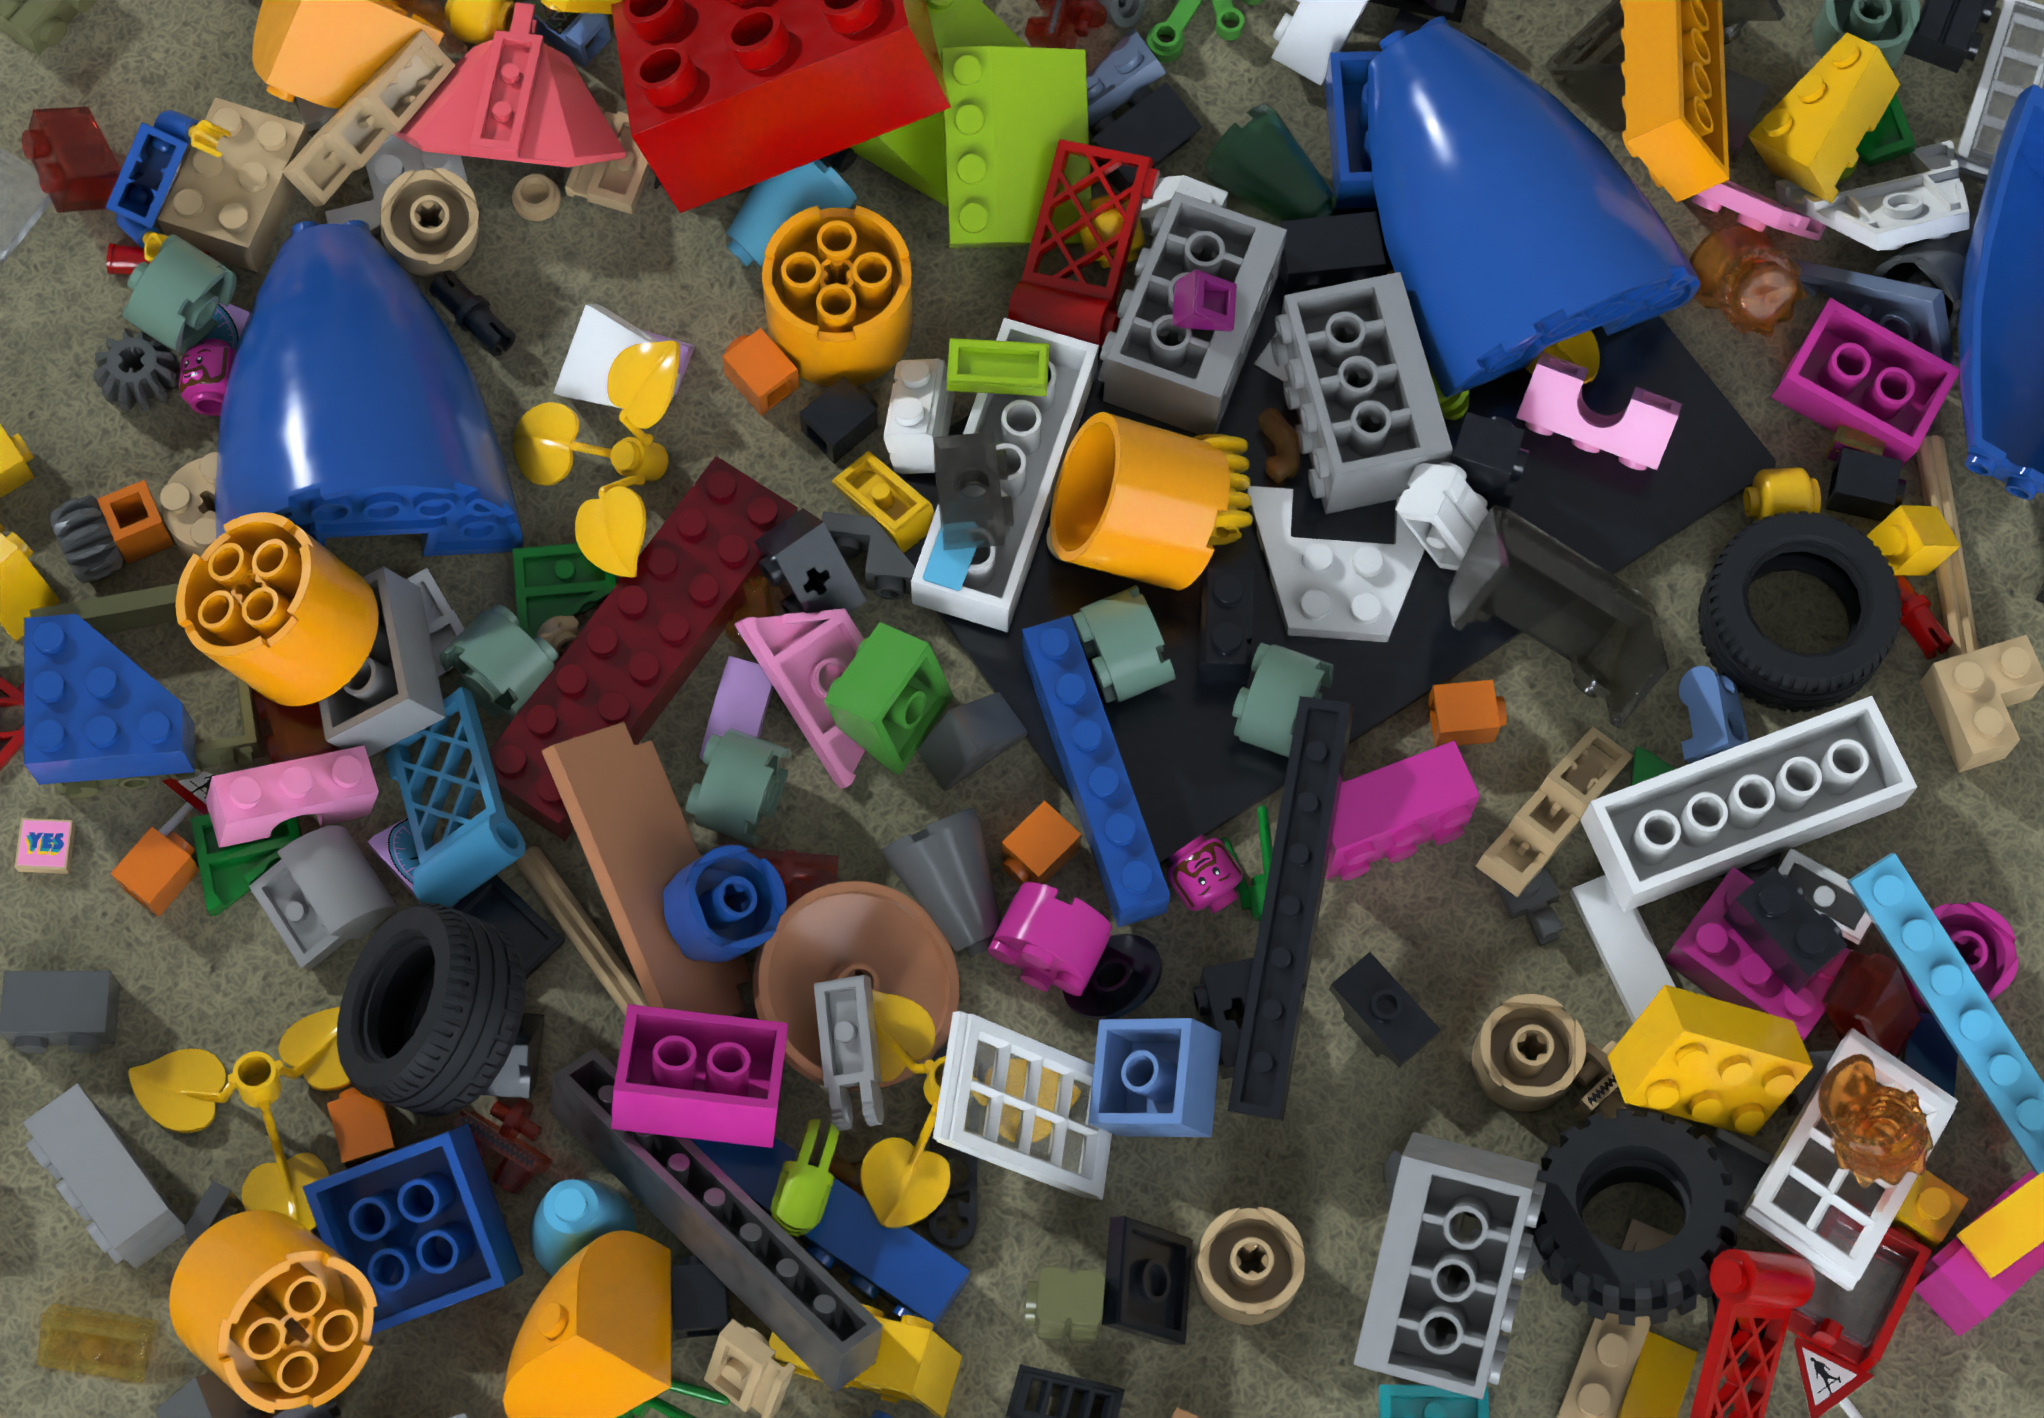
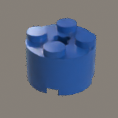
[663,845,786,963]

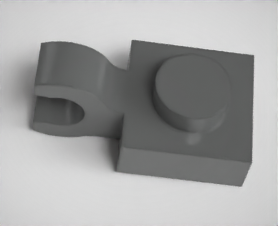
[1492,866,1563,946]

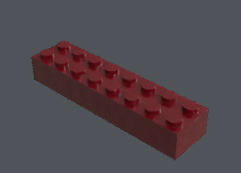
[489,456,798,842]

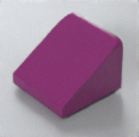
[1172,269,1237,332]

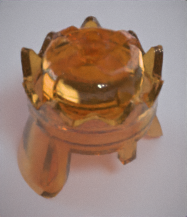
[1689,223,1808,337]
[1818,1054,1933,1188]

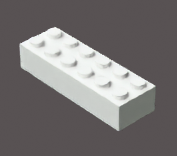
[911,318,1099,632]
[1580,696,1917,912]

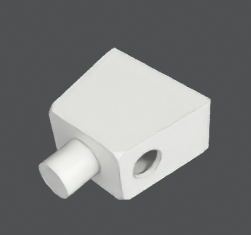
[553,304,681,409]

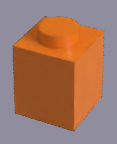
[722,327,799,416]
[97,480,174,564]
[1427,679,1507,748]
[1001,800,1082,885]
[110,826,200,917]
[327,1087,399,1169]

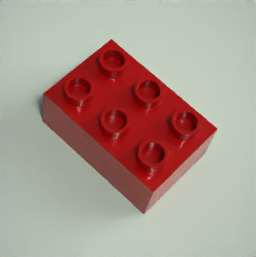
[611,0,951,213]

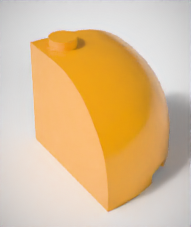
[252,0,444,109]
[503,1230,671,1418]

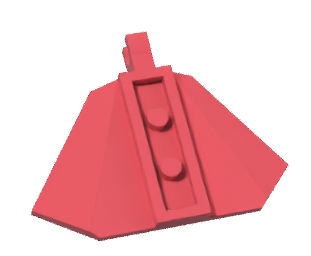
[393,2,626,167]

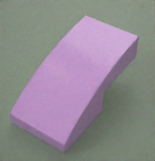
[699,656,774,760]

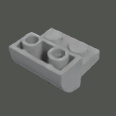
[249,825,398,970]

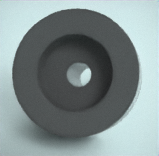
[1097,0,1146,28]

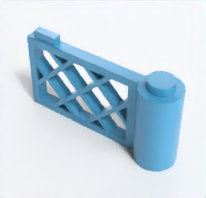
[384,687,526,907]

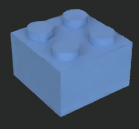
[1088,1018,1222,1137]

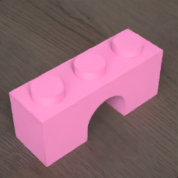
[1516,352,1682,470]
[205,745,379,848]

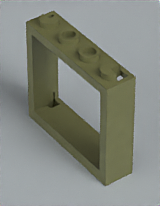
[30,583,265,799]

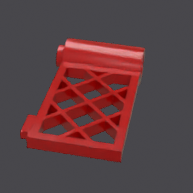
[1008,139,1160,348]
[1689,1249,1815,1418]

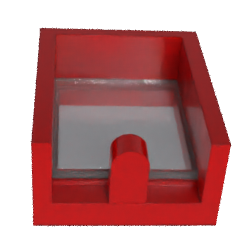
[1787,1200,1932,1372]

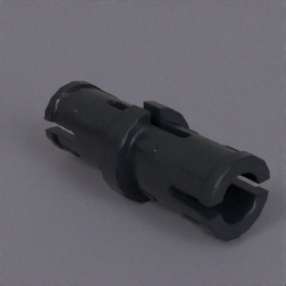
[429,270,516,357]

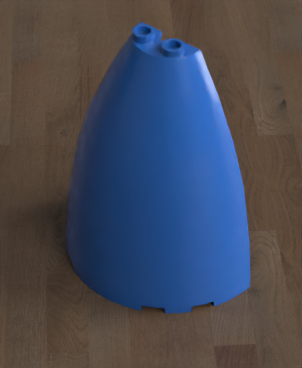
[1368,16,1700,398]
[1958,84,2044,500]
[215,220,523,557]

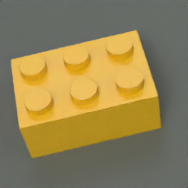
[1607,984,1813,1137]

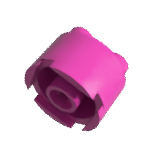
[987,882,1112,996]
[1899,902,2019,1011]

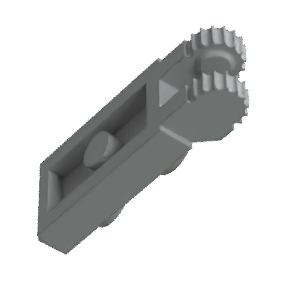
[814,975,884,1131]

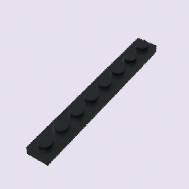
[1227,696,1354,1121]

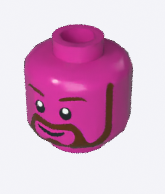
[179,339,235,416]
[1166,834,1243,914]

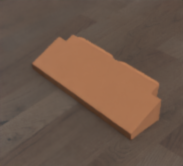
[542,722,753,1016]

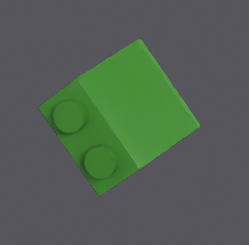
[824,622,954,776]

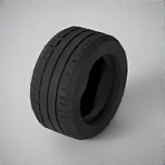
[1697,511,1902,712]
[337,903,526,1117]

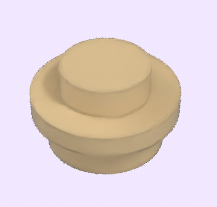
[512,174,561,221]

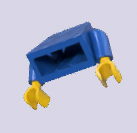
[105,110,231,262]

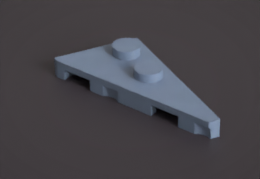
[1086,28,1166,128]
[1784,259,1955,366]

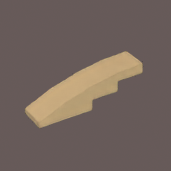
[282,30,456,207]
[1476,726,1633,897]

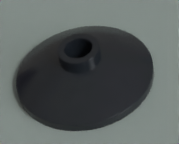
[1063,934,1162,1020]

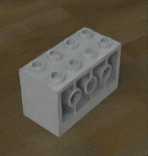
[1098,191,1287,435]
[1271,272,1453,514]
[1353,1132,1547,1400]

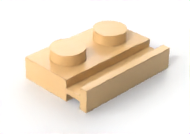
[565,106,651,215]
[704,1319,795,1418]

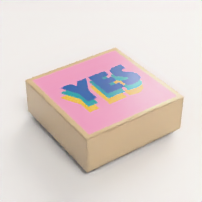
[14,818,76,874]

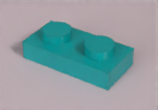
[1378,1384,1489,1418]

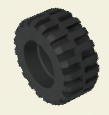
[1531,1108,1739,1326]

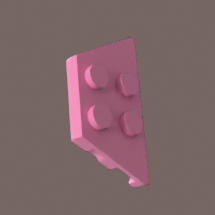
[1691,180,1826,241]
[734,608,865,789]

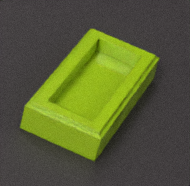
[947,338,1050,397]

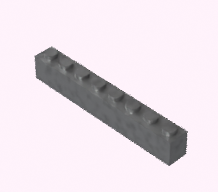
[550,1048,883,1392]

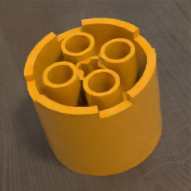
[762,205,913,387]
[1050,412,1230,591]
[176,512,379,706]
[169,1210,377,1413]

